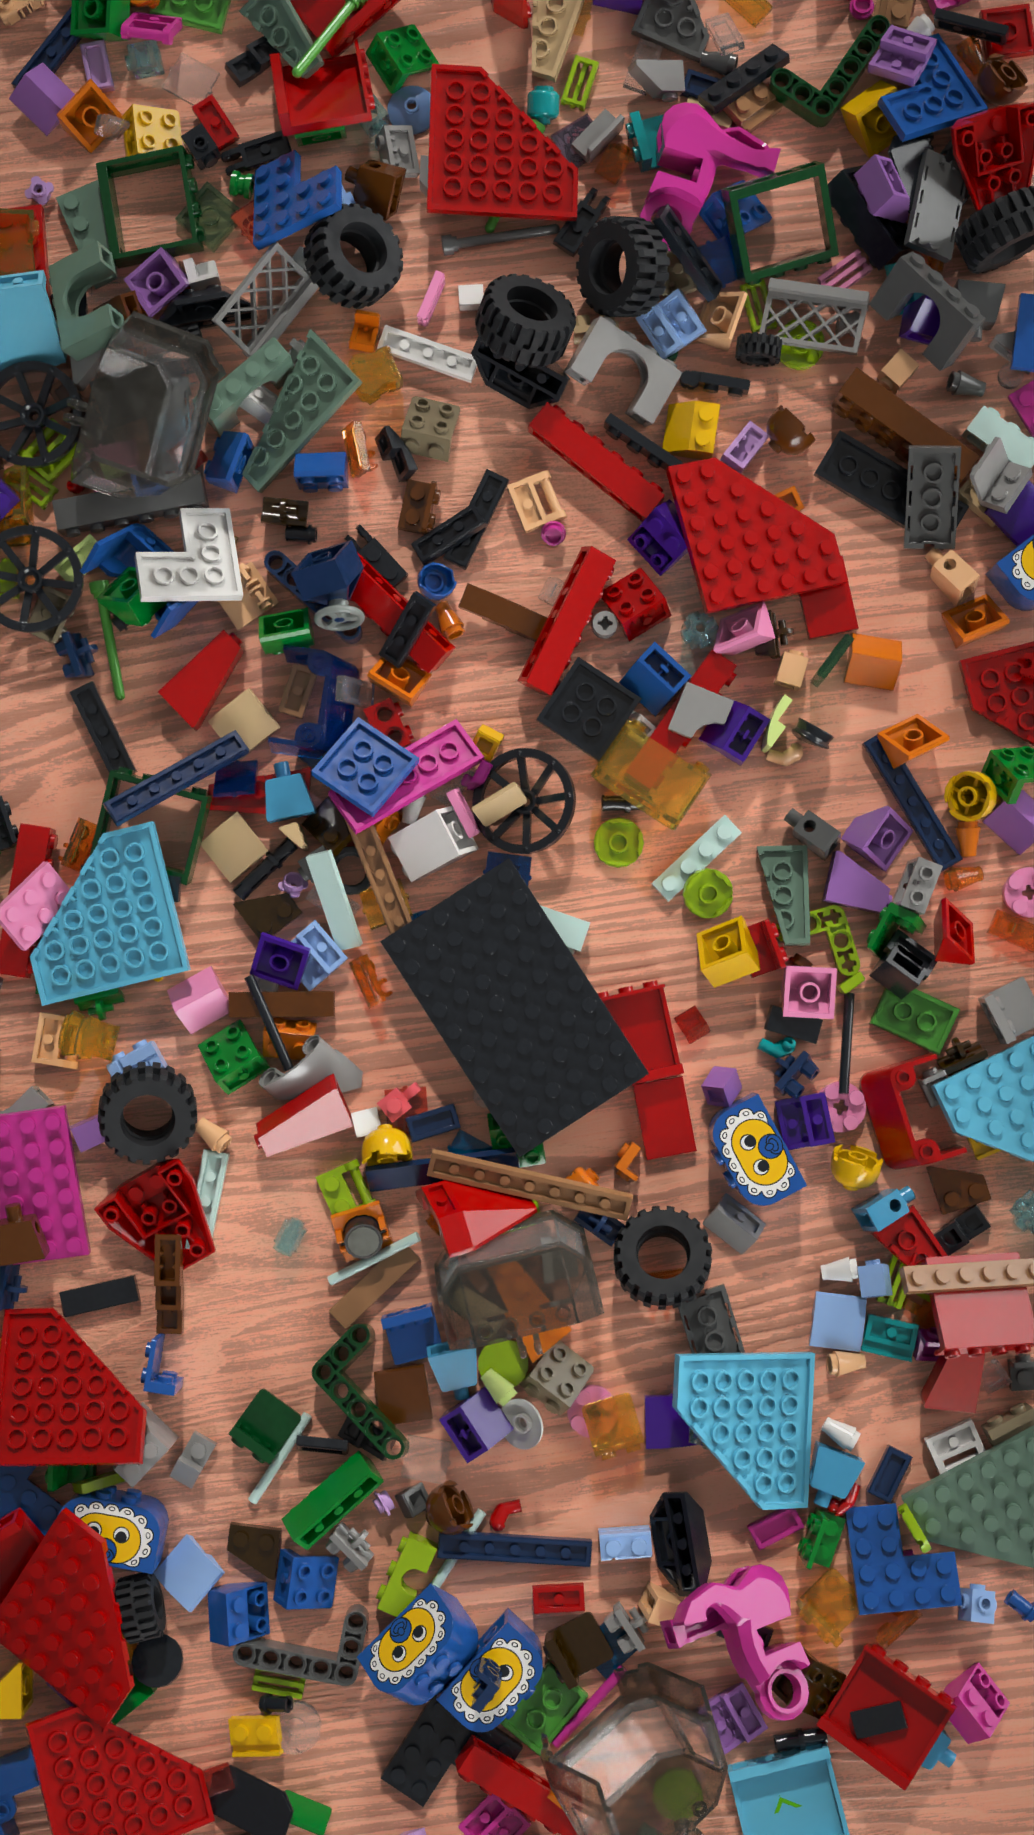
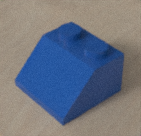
[204,431,254,494]

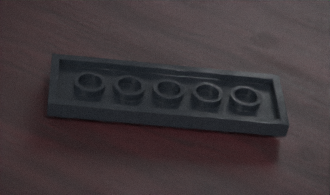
[814,431,969,551]

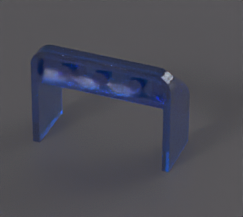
[268,645,360,760]

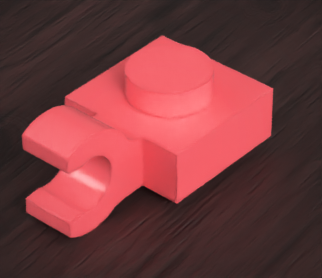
[377,1082,422,1123]

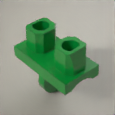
[73,987,125,1021]

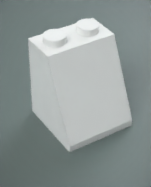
[388,806,479,882]

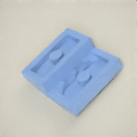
[635,288,707,359]
[291,920,348,991]
[809,1291,867,1352]
[154,1534,225,1612]

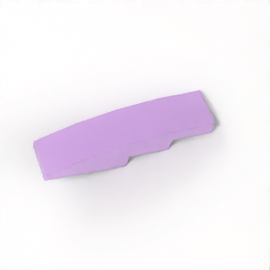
[720,421,769,474]

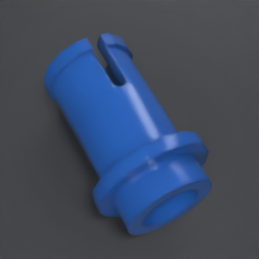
[1004,1589,1034,1622]

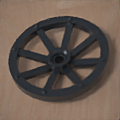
[0,361,84,468]
[0,525,84,633]
[472,748,576,854]

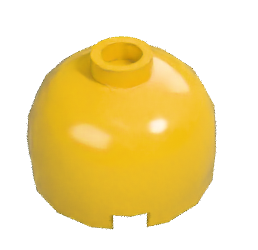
[944,771,997,822]
[361,1124,413,1166]
[830,1145,883,1191]

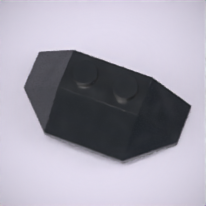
[156,284,258,336]
[471,336,570,409]
[649,1492,712,1596]

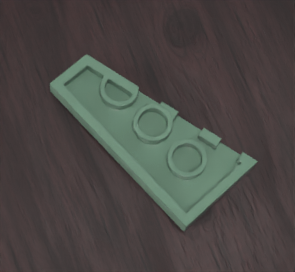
[239,0,325,79]
[56,180,118,289]
[757,845,810,946]

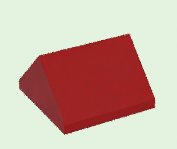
[933,897,975,965]

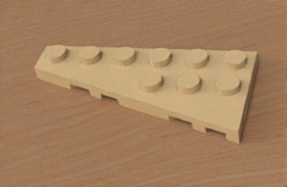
[532,0,585,82]

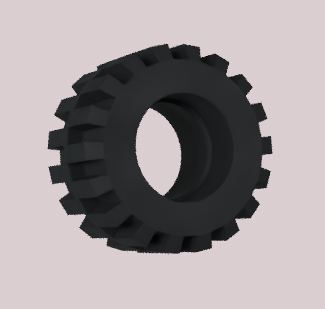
[115,1572,166,1644]

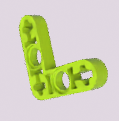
[776,905,860,976]

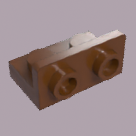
[398,479,441,535]

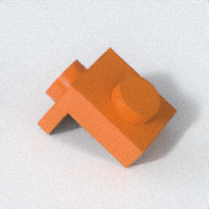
[349,309,380,353]
[614,1141,641,1182]

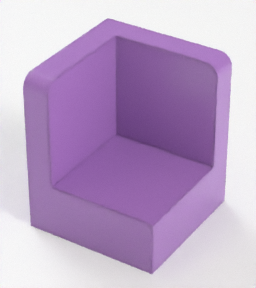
[701,1066,742,1107]
[69,1114,105,1152]

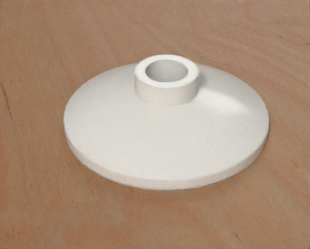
[502,1398,543,1450]

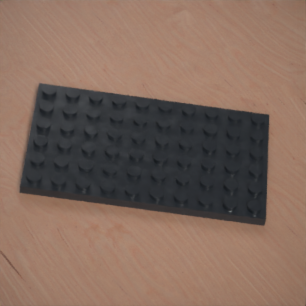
[380,858,649,1158]

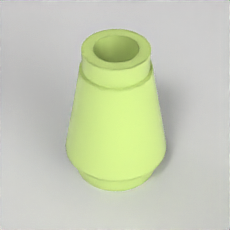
[480,1368,517,1407]

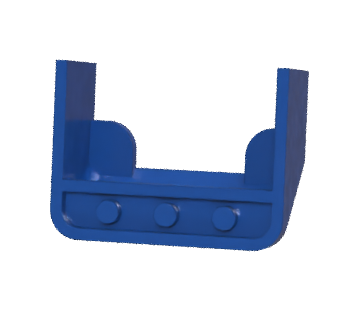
[80,523,199,639]
[0,1745,39,1835]

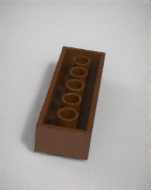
[832,367,980,484]

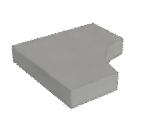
[667,682,734,739]

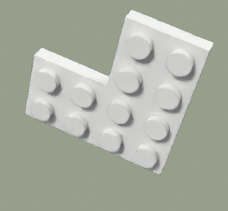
[134,508,243,602]

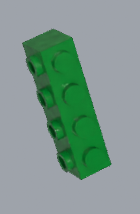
[281,1451,384,1550]

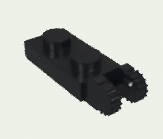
[221,131,292,176]
[553,187,611,258]
[679,370,751,397]
[344,524,408,588]

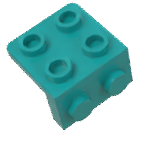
[625,111,664,173]

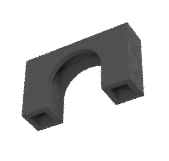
[869,252,986,371]

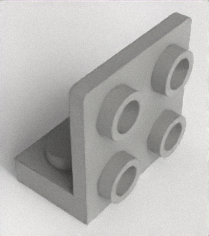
[970,437,1033,514]
[978,977,1034,1044]

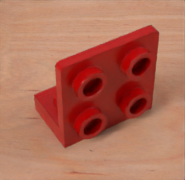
[602,568,672,642]
[747,919,788,978]

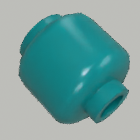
[527,86,560,125]

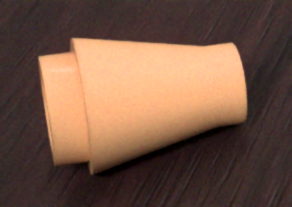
[195,1117,232,1154]
[826,1351,866,1377]

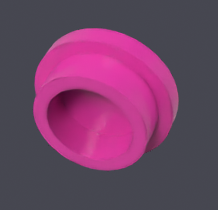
[849,0,874,20]
[541,521,566,546]

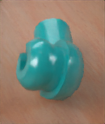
[757,1037,796,1058]

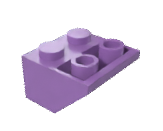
[854,154,910,223]

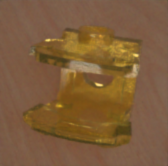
[349,345,403,405]
[58,1010,121,1061]

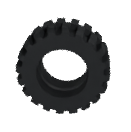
[954,186,1034,274]
[303,203,403,309]
[576,216,670,317]
[475,274,576,368]
[98,1062,197,1165]
[614,1206,712,1310]

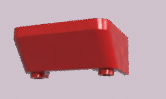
[859,1053,967,1170]

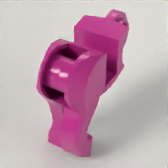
[639,102,781,251]
[660,1564,810,1721]

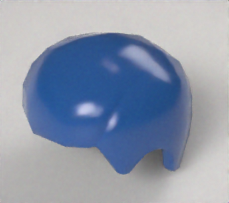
[417,562,457,601]

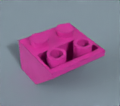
[943,1662,1010,1744]

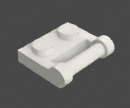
[924,1418,986,1475]

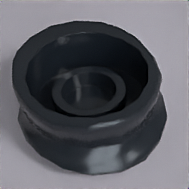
[792,717,834,749]

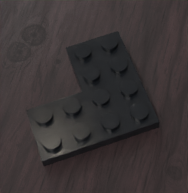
[381,1695,523,1807]

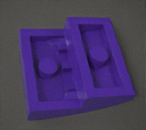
[984,480,1034,547]
[775,1092,835,1150]
[644,1393,696,1449]

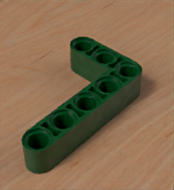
[768,15,890,128]
[311,1324,410,1460]

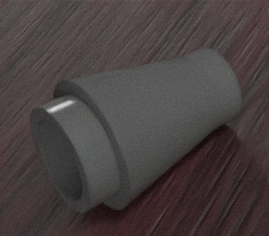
[700,51,738,76]
[946,370,986,397]

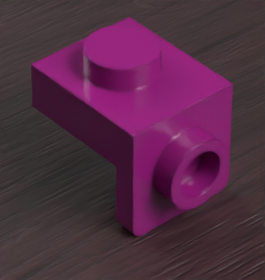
[913,1327,940,1361]

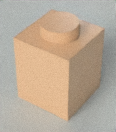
[877,349,919,394]
[774,650,809,691]

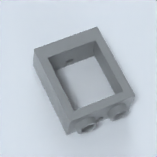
[892,857,943,915]

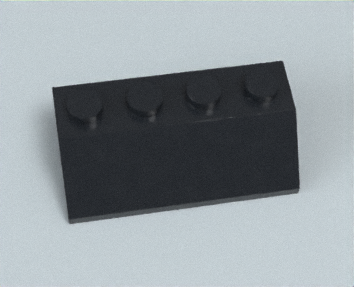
[828,165,915,271]

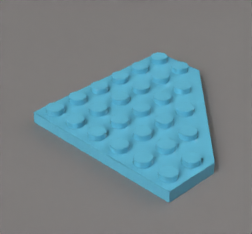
[30,821,191,1006]
[931,1035,1034,1162]
[672,1352,815,1510]

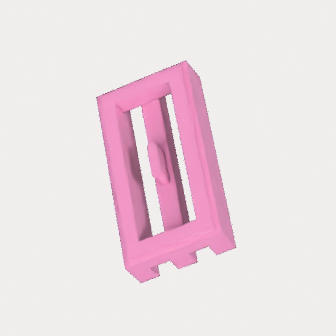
[817,249,873,289]
[417,270,445,327]
[446,787,481,838]

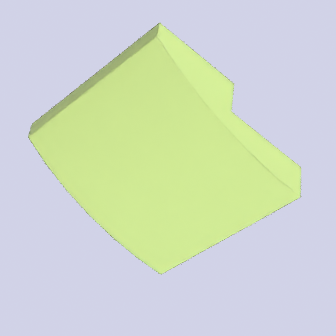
[761,694,793,753]

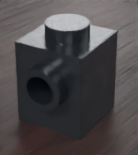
[181,123,221,170]

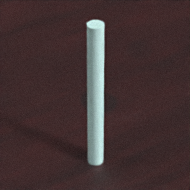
[327,1232,421,1285]
[248,1412,312,1504]
[431,1508,486,1588]

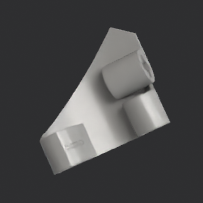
[259,1035,363,1100]

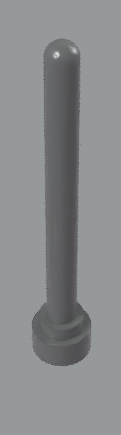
[441,224,560,256]

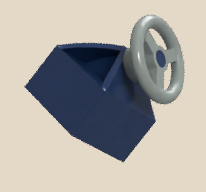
[291,540,365,631]

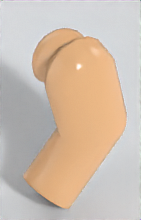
[766,743,803,766]

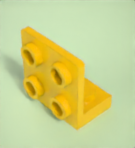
[122,104,182,157]

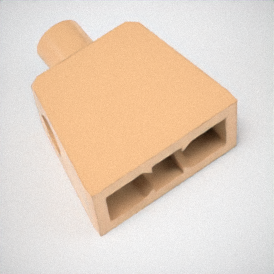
[925,548,980,607]
[638,1581,685,1626]

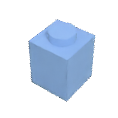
[857,1259,893,1298]

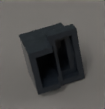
[869,929,938,1000]

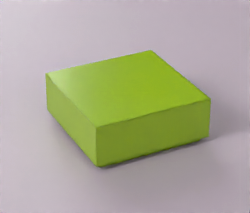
[836,971,865,994]

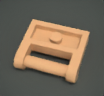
[507,470,567,534]
[31,1012,86,1069]

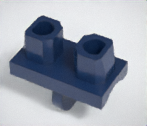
[55,631,99,678]
[774,1051,820,1099]
[573,1211,626,1247]
[0,1264,28,1311]

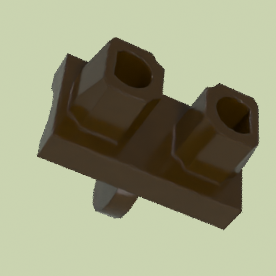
[261,497,309,528]
[755,610,794,659]
[936,1037,988,1077]

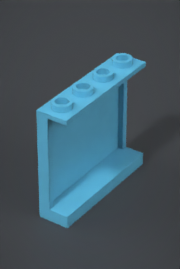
[0,270,67,372]
[726,1743,850,1835]

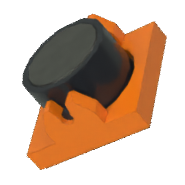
[330,1200,394,1263]

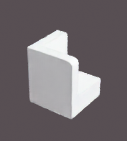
[183,258,221,291]

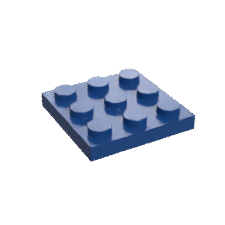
[311,717,419,817]

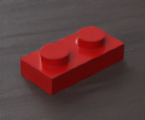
[191,94,240,152]
[532,1582,585,1614]

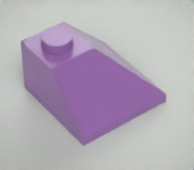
[124,247,189,318]
[841,806,914,872]

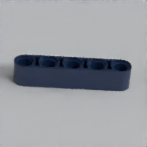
[264,550,363,644]

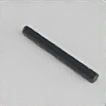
[244,974,294,1072]
[839,993,855,1094]

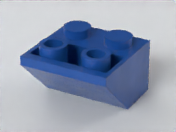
[294,452,349,493]
[619,642,692,717]
[208,1581,270,1647]

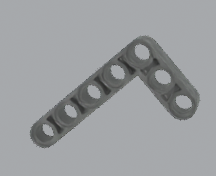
[233,1604,369,1686]

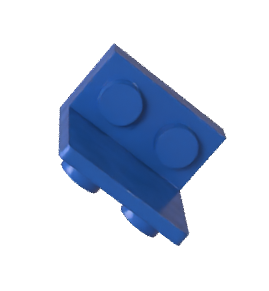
[699,180,772,251]
[381,1302,442,1365]
[141,1334,184,1396]
[273,1549,339,1610]

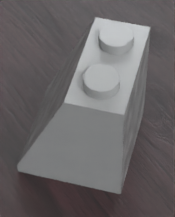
[113,1402,179,1488]

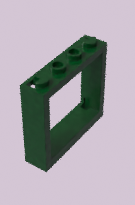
[96,145,206,268]
[721,161,839,285]
[90,767,213,885]

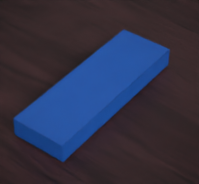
[1010,293,1034,372]

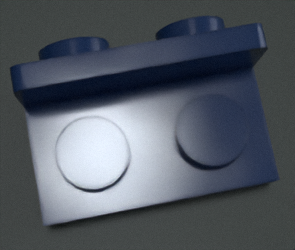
[471,1657,502,1714]

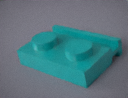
[861,1313,919,1362]

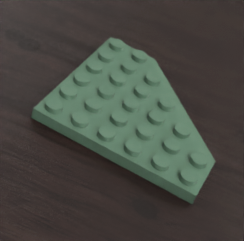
[901,1425,1034,1568]

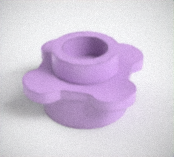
[25,176,54,205]
[278,872,308,898]
[373,1490,395,1516]

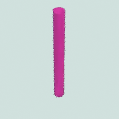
[552,1664,628,1749]

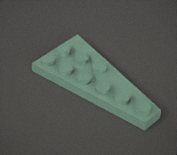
[242,329,363,493]

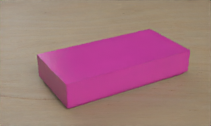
[747,1508,804,1551]

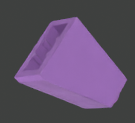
[822,851,892,914]

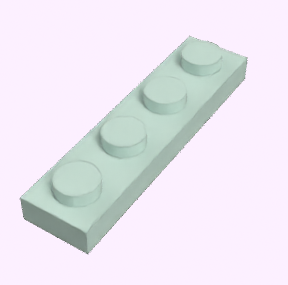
[651,815,742,902]

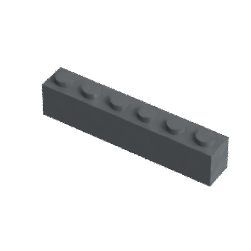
[52,472,209,538]

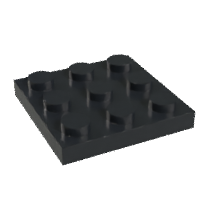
[536,657,641,762]

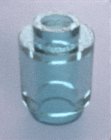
[273,1217,307,1257]

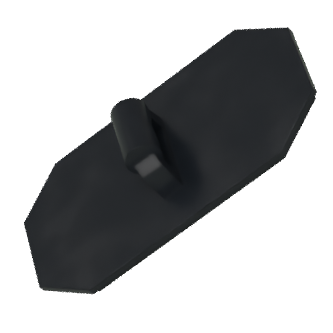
[888,135,931,214]
[208,1765,294,1835]

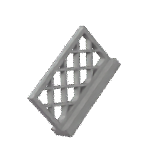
[212,242,319,358]
[759,278,870,356]

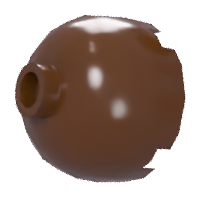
[977,53,1028,106]
[766,405,816,455]
[426,1480,474,1535]

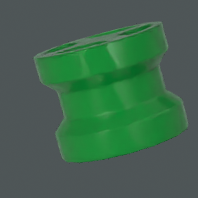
[229,170,255,200]

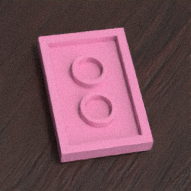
[0,861,70,951]

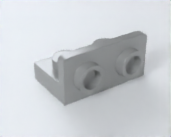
[375,125,420,178]

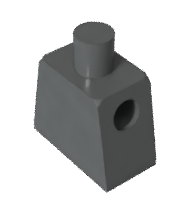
[954,279,1006,342]
[784,808,841,861]

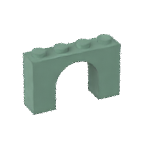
[48,241,127,361]
[197,337,294,437]

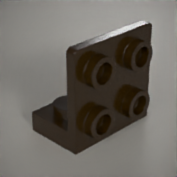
[772,1646,846,1719]

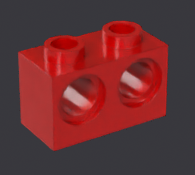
[363,697,414,748]

